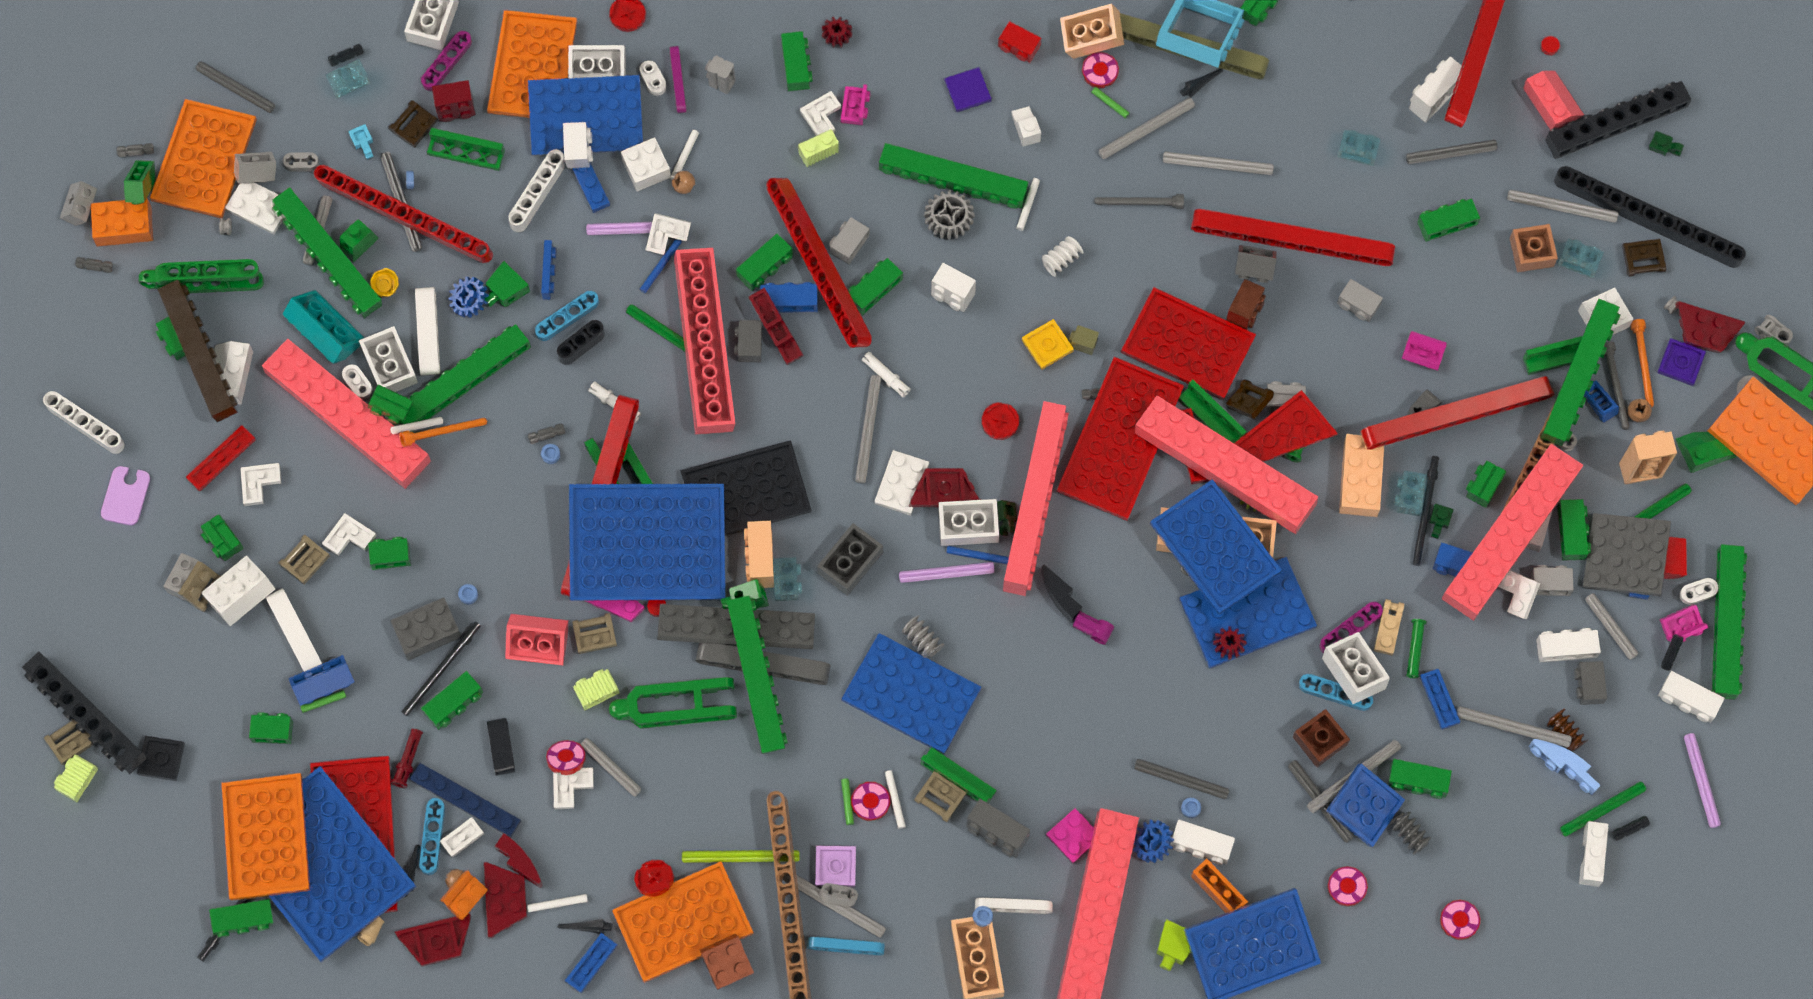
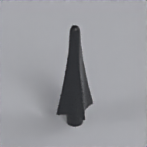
[1180,68,1223,98]
[404,844,420,897]
[557,919,612,935]

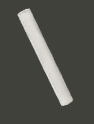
[670,130,699,180]
[1016,178,1040,231]
[390,417,443,434]
[884,770,906,829]
[527,894,588,912]

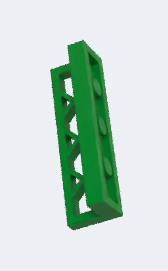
[427,128,505,171]
[1523,336,1582,375]
[1178,380,1247,443]
[921,747,997,804]

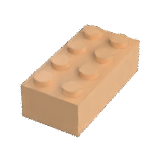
[1619,431,1677,485]
[1339,434,1384,517]
[951,917,1004,999]

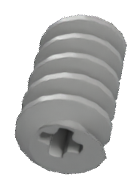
[902,615,945,658]

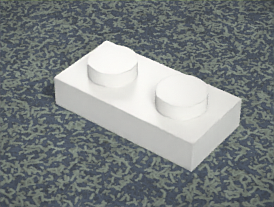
[440,817,484,858]

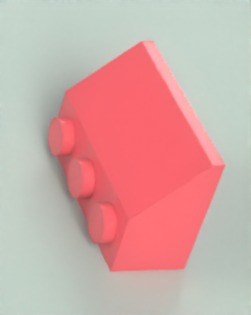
[1523,71,1584,130]
[505,614,569,665]

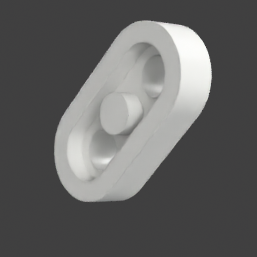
[640,61,666,96]
[342,365,373,400]
[1680,578,1718,605]

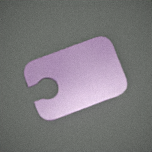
[101,466,150,526]

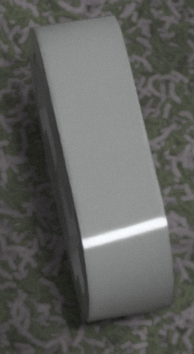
[283,152,320,172]
[819,883,858,907]

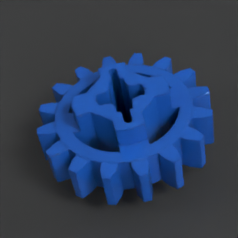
[448,276,489,318]
[1133,820,1174,863]

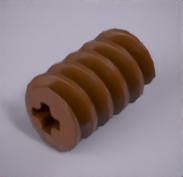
[1547,708,1588,752]

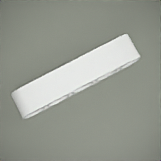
[508,150,565,232]
[415,287,440,376]
[43,391,125,454]
[266,588,322,671]

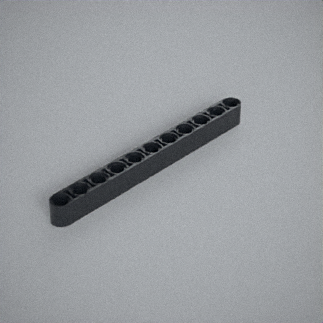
[1554,166,1746,268]

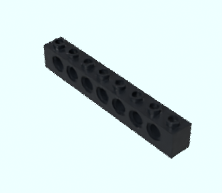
[1545,81,1692,159]
[22,651,147,774]

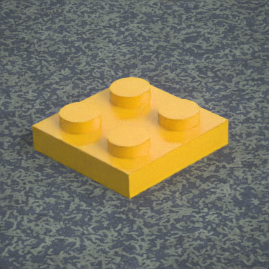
[1021,319,1074,370]

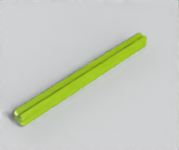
[682,850,800,863]

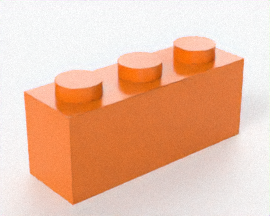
[1191,859,1248,913]

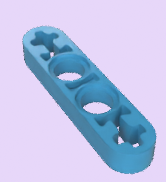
[535,291,599,341]
[1299,674,1373,711]
[419,798,445,875]
[807,937,885,956]

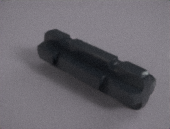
[328,44,364,66]
[1661,634,1683,671]
[1612,816,1650,841]

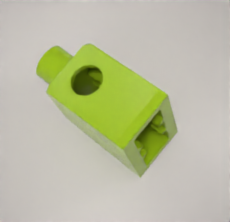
[1157,919,1191,971]

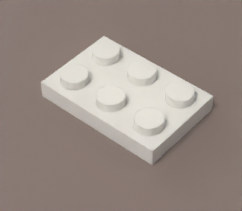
[225,182,283,235]
[875,450,929,516]

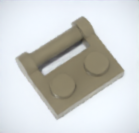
[278,535,330,585]
[178,561,221,612]
[572,613,617,654]
[43,719,94,765]
[914,771,967,822]

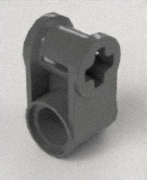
[1407,389,1442,415]

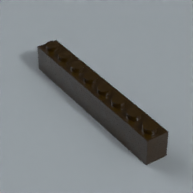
[157,280,238,422]

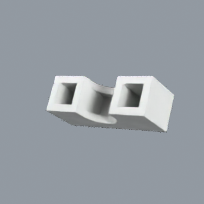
[1579,821,1608,887]

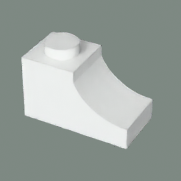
[1012,106,1041,147]

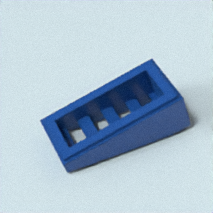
[1584,380,1619,423]

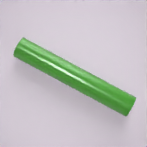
[1092,87,1130,119]
[300,690,346,713]
[841,779,854,825]

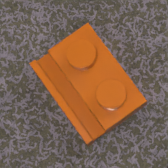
[440,870,488,920]

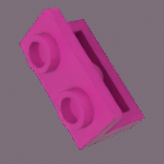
[841,84,871,125]
[1402,331,1447,371]
[1659,604,1708,642]

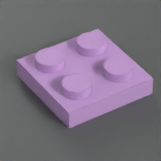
[815,846,856,887]

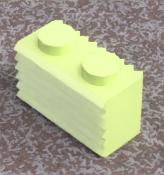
[798,129,839,167]
[573,669,619,711]
[54,754,98,802]

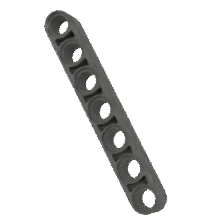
[695,643,831,685]

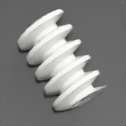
[1042,236,1084,277]

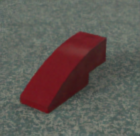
[495,833,543,889]

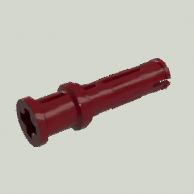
[390,728,423,789]

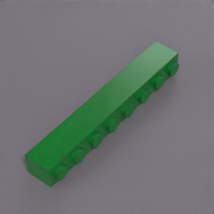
[879,143,1028,209]
[272,187,382,319]
[1541,298,1621,446]
[399,324,531,432]
[1712,544,1747,700]
[727,596,788,754]

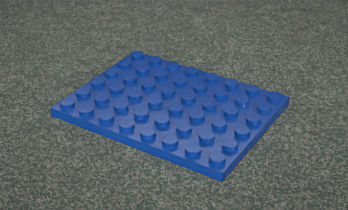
[569,484,725,601]
[269,766,416,962]

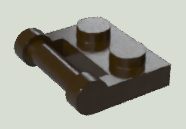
[388,100,438,148]
[1622,239,1666,277]
[1226,379,1274,419]

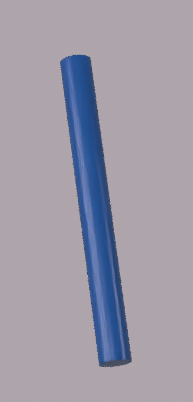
[640,239,683,293]
[946,546,1009,564]

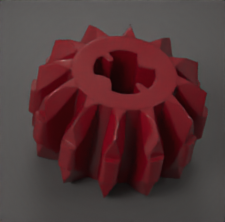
[822,16,852,48]
[1213,626,1247,660]

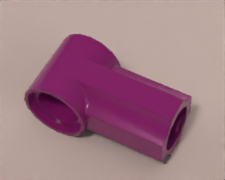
[1073,611,1114,645]

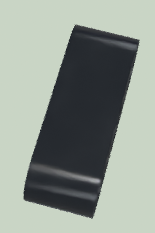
[557,320,605,365]
[487,718,515,776]

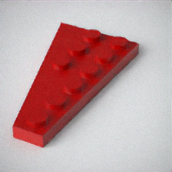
[1234,390,1338,462]

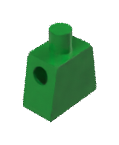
[339,219,379,263]
[485,261,530,307]
[721,579,769,609]

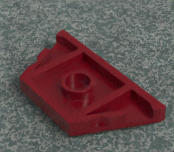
[1675,301,1745,354]
[909,468,981,507]
[484,862,527,939]
[395,913,471,967]

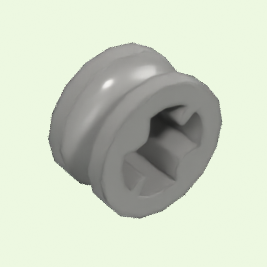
[219,218,232,235]
[1664,296,1682,314]
[1559,434,1577,451]

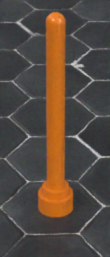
[1630,319,1654,408]
[399,418,487,447]

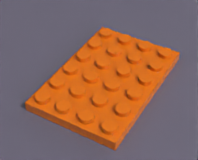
[487,10,577,118]
[150,99,257,218]
[1707,376,1813,505]
[222,773,310,900]
[612,861,754,983]

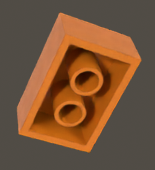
[91,198,153,247]

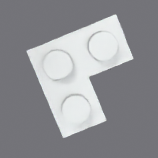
[800,91,841,136]
[646,213,691,255]
[241,463,281,506]
[322,513,377,556]
[1498,570,1540,619]
[553,768,594,809]

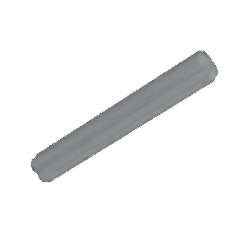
[303,195,332,265]
[1585,593,1638,660]
[581,738,641,797]

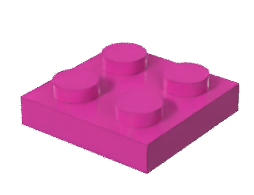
[1046,808,1094,863]

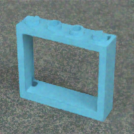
[1156,0,1245,68]

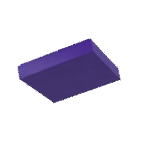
[944,67,991,112]
[1657,338,1706,386]

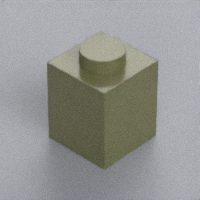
[1069,325,1099,355]

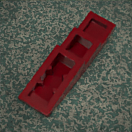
[749,287,804,365]

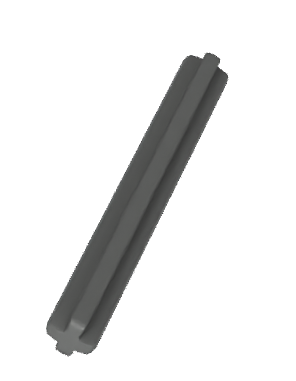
[196,61,275,113]
[1406,140,1497,164]
[1134,759,1229,799]
[1288,760,1354,843]

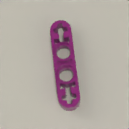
[421,31,472,91]
[669,46,686,114]
[1319,602,1383,653]

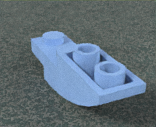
[1529,739,1601,795]

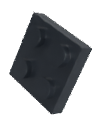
[137,736,185,781]

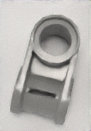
[1755,315,1793,346]

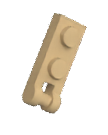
[1374,599,1405,656]

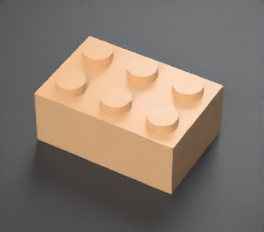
[1060,4,1124,59]
[744,521,774,588]

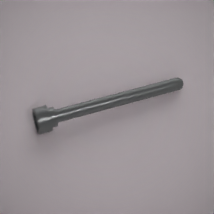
[1094,194,1184,209]
[1604,342,1629,430]

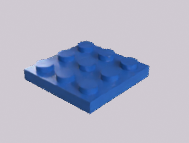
[1326,763,1405,847]

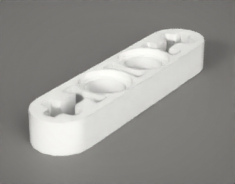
[975,898,1053,914]

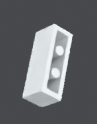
[1536,628,1601,662]
[1658,671,1725,723]
[1170,819,1235,865]

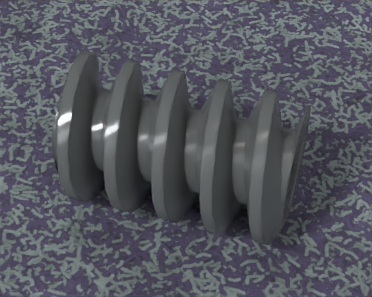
[1389,811,1431,856]

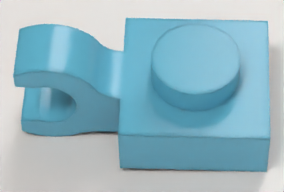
[348,124,374,160]

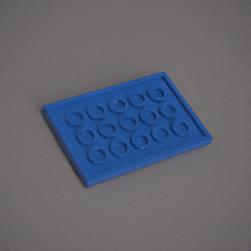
[528,75,643,155]
[1150,479,1282,615]
[1179,557,1317,669]
[841,633,981,755]
[1184,888,1321,999]

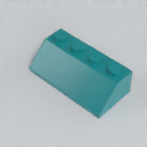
[282,290,364,364]

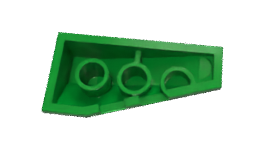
[1675,432,1738,473]

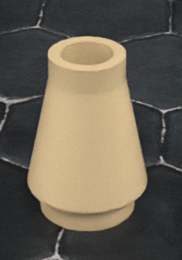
[357,917,384,946]

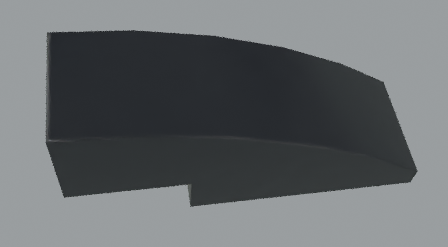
[1041,565,1083,623]

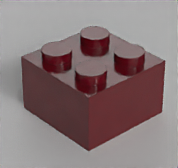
[432,80,476,122]

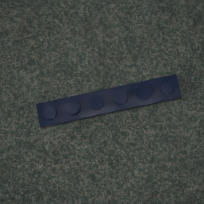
[410,763,521,838]

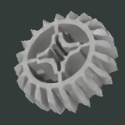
[924,190,975,240]

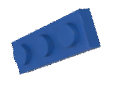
[572,163,610,213]
[541,240,557,300]
[1420,668,1460,730]
[565,933,618,993]

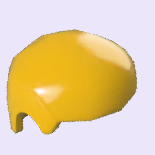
[370,268,399,298]

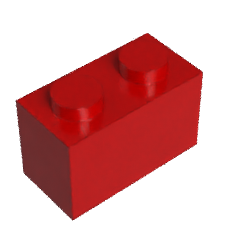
[998,21,1041,63]

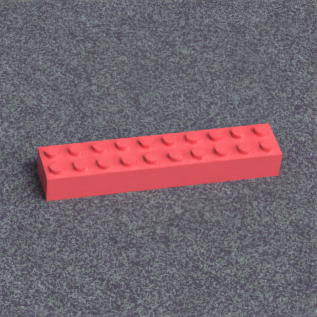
[674,248,735,435]
[262,339,431,489]
[1135,396,1318,534]
[1003,401,1069,596]
[1442,444,1583,621]
[1057,808,1139,999]

